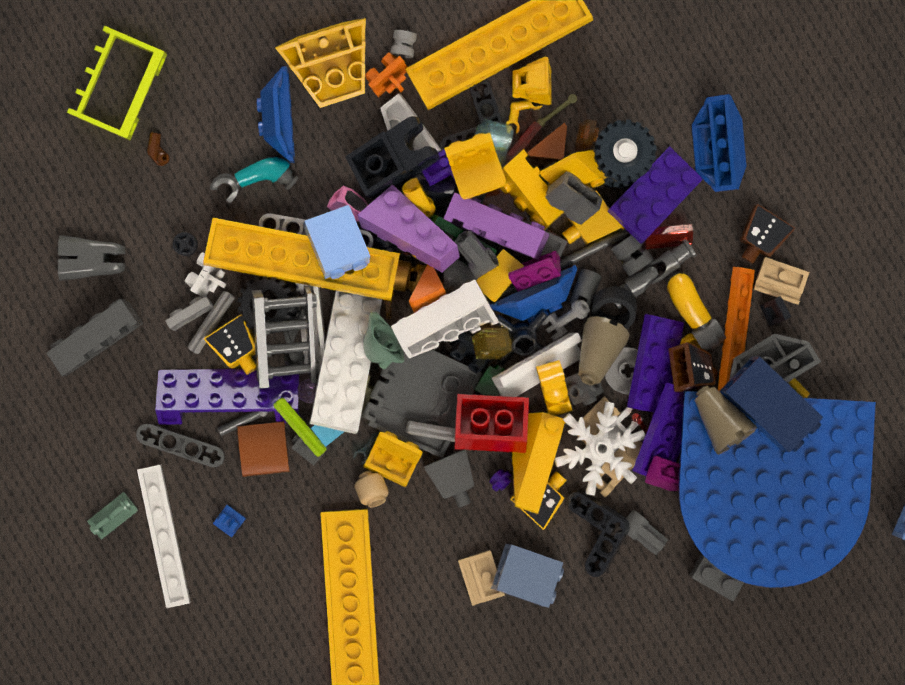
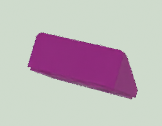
[645,456,680,491]

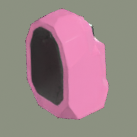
[327,186,368,222]

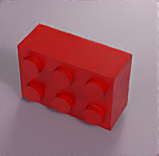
[455,394,529,453]

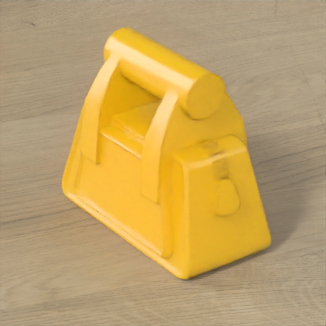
[512,57,552,105]

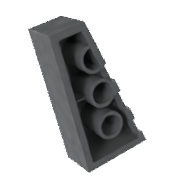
[47,299,144,376]

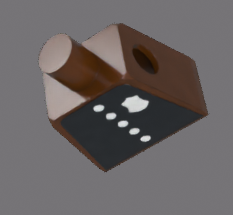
[740,204,795,264]
[669,342,718,392]

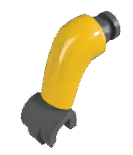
[665,271,726,350]

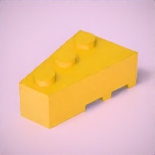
[500,149,564,231]

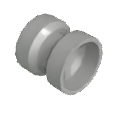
[390,30,417,58]

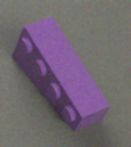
[358,184,460,272]
[443,193,549,260]

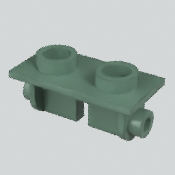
[87,492,138,540]

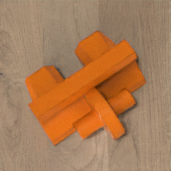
[365,53,408,98]

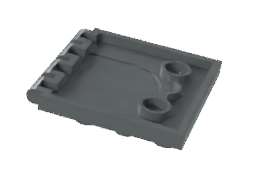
[361,350,482,458]

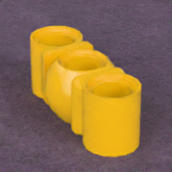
[536,360,572,416]

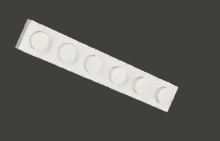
[137,464,191,608]

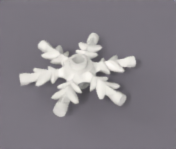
[554,402,645,496]

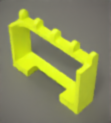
[67,26,167,140]

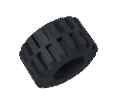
[237,276,302,334]

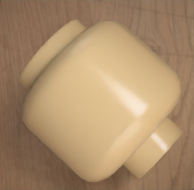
[354,471,389,508]

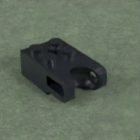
[345,116,440,200]

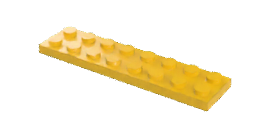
[405,0,593,110]
[203,218,400,301]
[321,509,380,685]

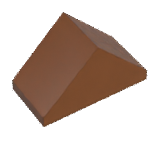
[527,123,567,161]

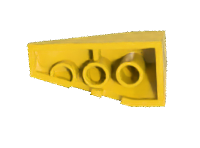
[512,412,565,514]

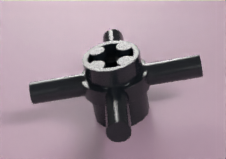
[496,309,549,365]

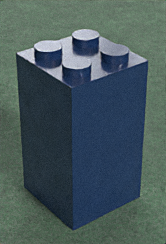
[719,356,823,453]

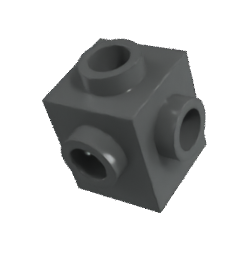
[565,372,604,406]

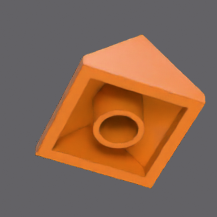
[409,264,446,313]

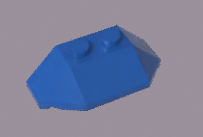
[257,66,295,163]
[692,94,746,192]
[490,265,577,323]

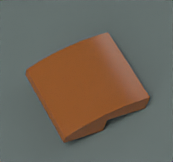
[237,422,290,477]

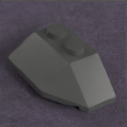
[729,334,821,382]

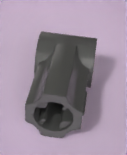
[454,231,499,278]
[619,509,668,555]

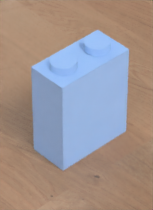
[304,205,370,279]

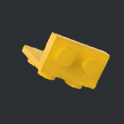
[444,133,506,200]
[364,431,423,487]

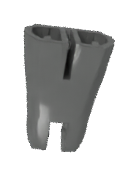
[58,235,126,281]

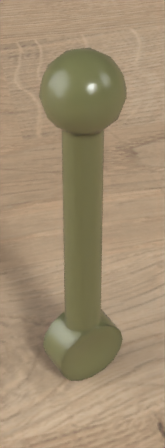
[536,94,577,127]

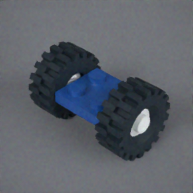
[590,119,657,189]

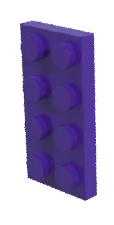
[607,146,703,244]
[627,314,684,413]
[632,382,684,476]

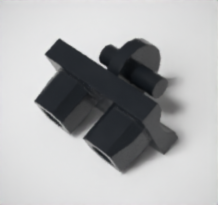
[449,332,496,373]

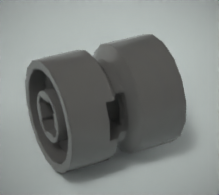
[610,235,654,276]

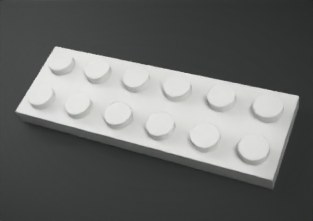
[310,291,382,434]

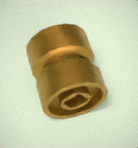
[393,260,426,293]

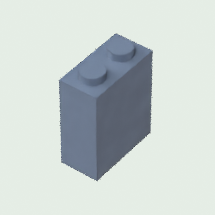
[491,544,564,608]

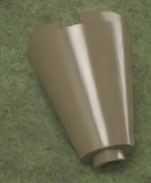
[578,316,630,385]
[694,386,757,455]

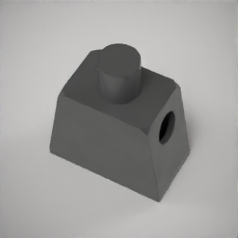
[424,450,474,508]

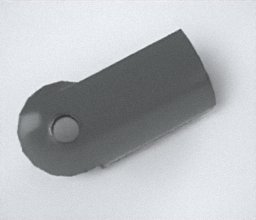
[570,269,602,309]

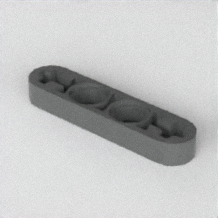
[136,423,225,467]

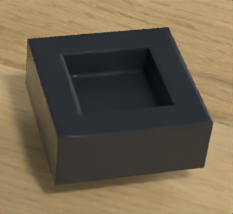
[760,296,791,326]

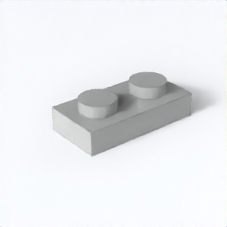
[165,296,213,331]

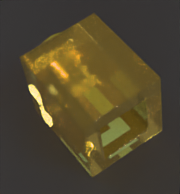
[472,328,512,359]

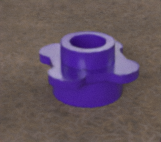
[489,469,511,492]

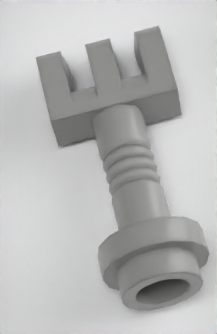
[542,300,590,341]

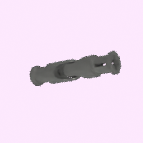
[614,239,697,309]

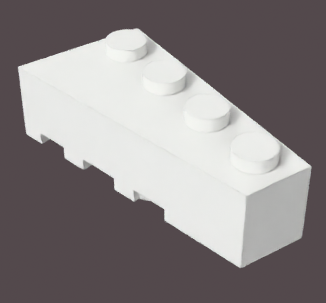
[391,280,499,358]

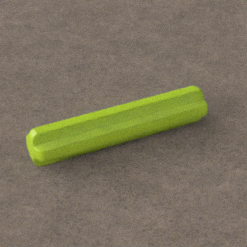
[273,398,327,457]

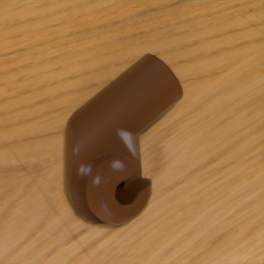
[147,133,170,166]

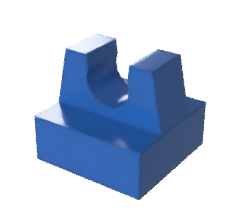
[213,504,246,538]

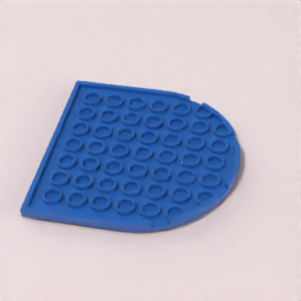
[679,391,876,587]

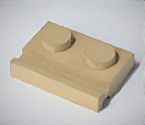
[753,257,810,305]
[458,550,505,606]

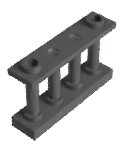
[251,286,320,388]

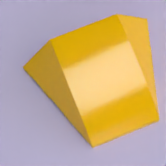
[275,18,366,108]

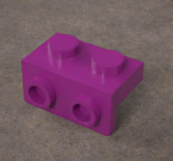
[508,251,561,292]

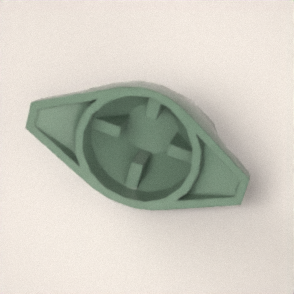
[363,312,404,369]

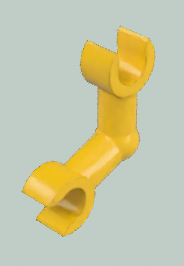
[504,99,542,134]

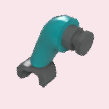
[210,157,299,203]

